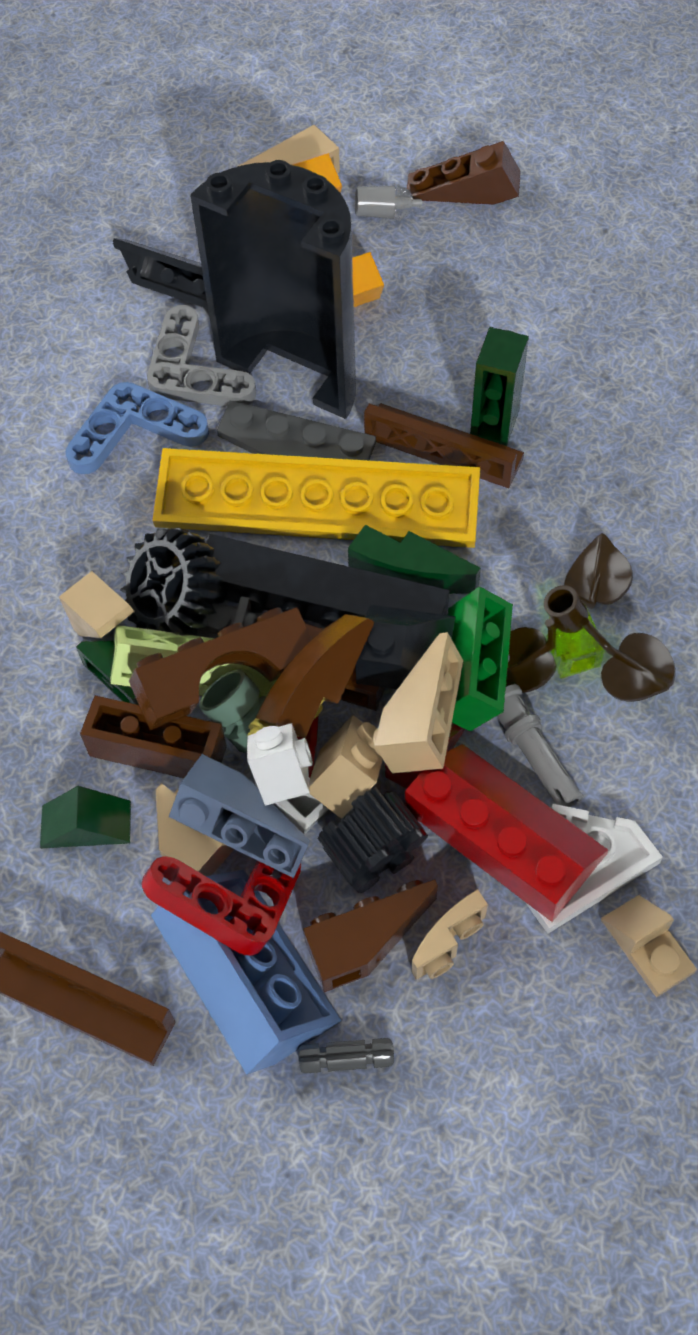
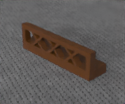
[364,403,524,489]
[0,931,176,1066]

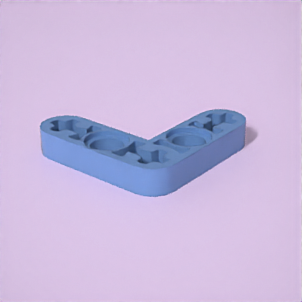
[65,382,209,474]

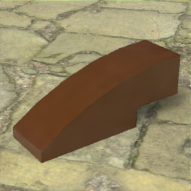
[256,614,375,738]

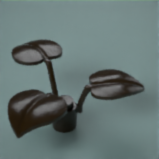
[506,533,676,702]

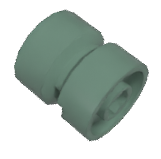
[199,669,266,753]

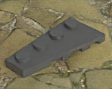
[217,400,376,461]

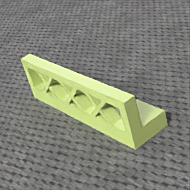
[110,625,278,698]

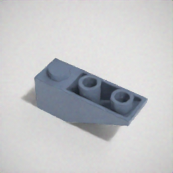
[169,754,310,878]

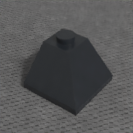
[356,605,455,689]

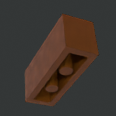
[80,695,227,778]

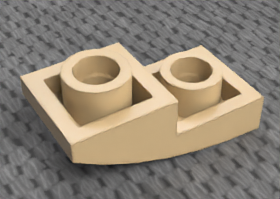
[411,889,488,980]

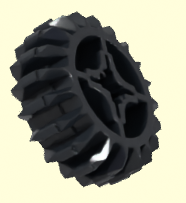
[120,528,223,636]

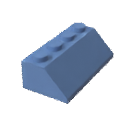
[151,869,341,1075]

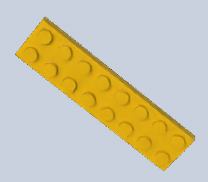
[152,448,480,548]

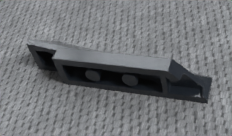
[112,238,208,309]

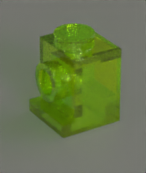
[547,606,605,679]

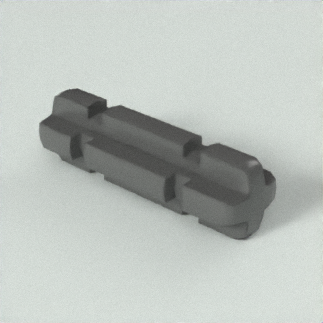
[299,1038,394,1073]

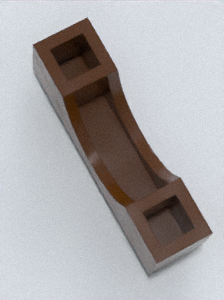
[129,607,312,730]

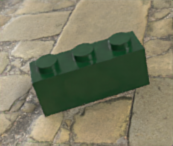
[470,327,529,446]

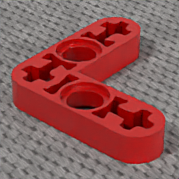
[141,856,301,956]

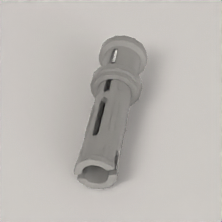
[497,684,584,807]

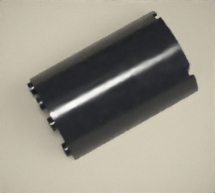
[190,160,356,419]

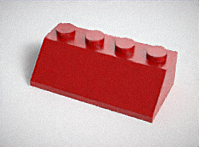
[405,744,609,922]

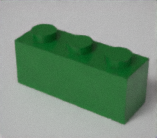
[447,586,513,731]

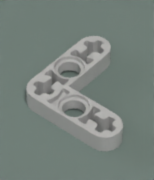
[147,305,256,406]

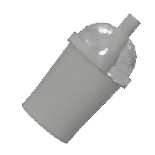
[355,184,422,221]

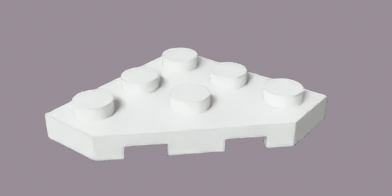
[525,804,663,934]

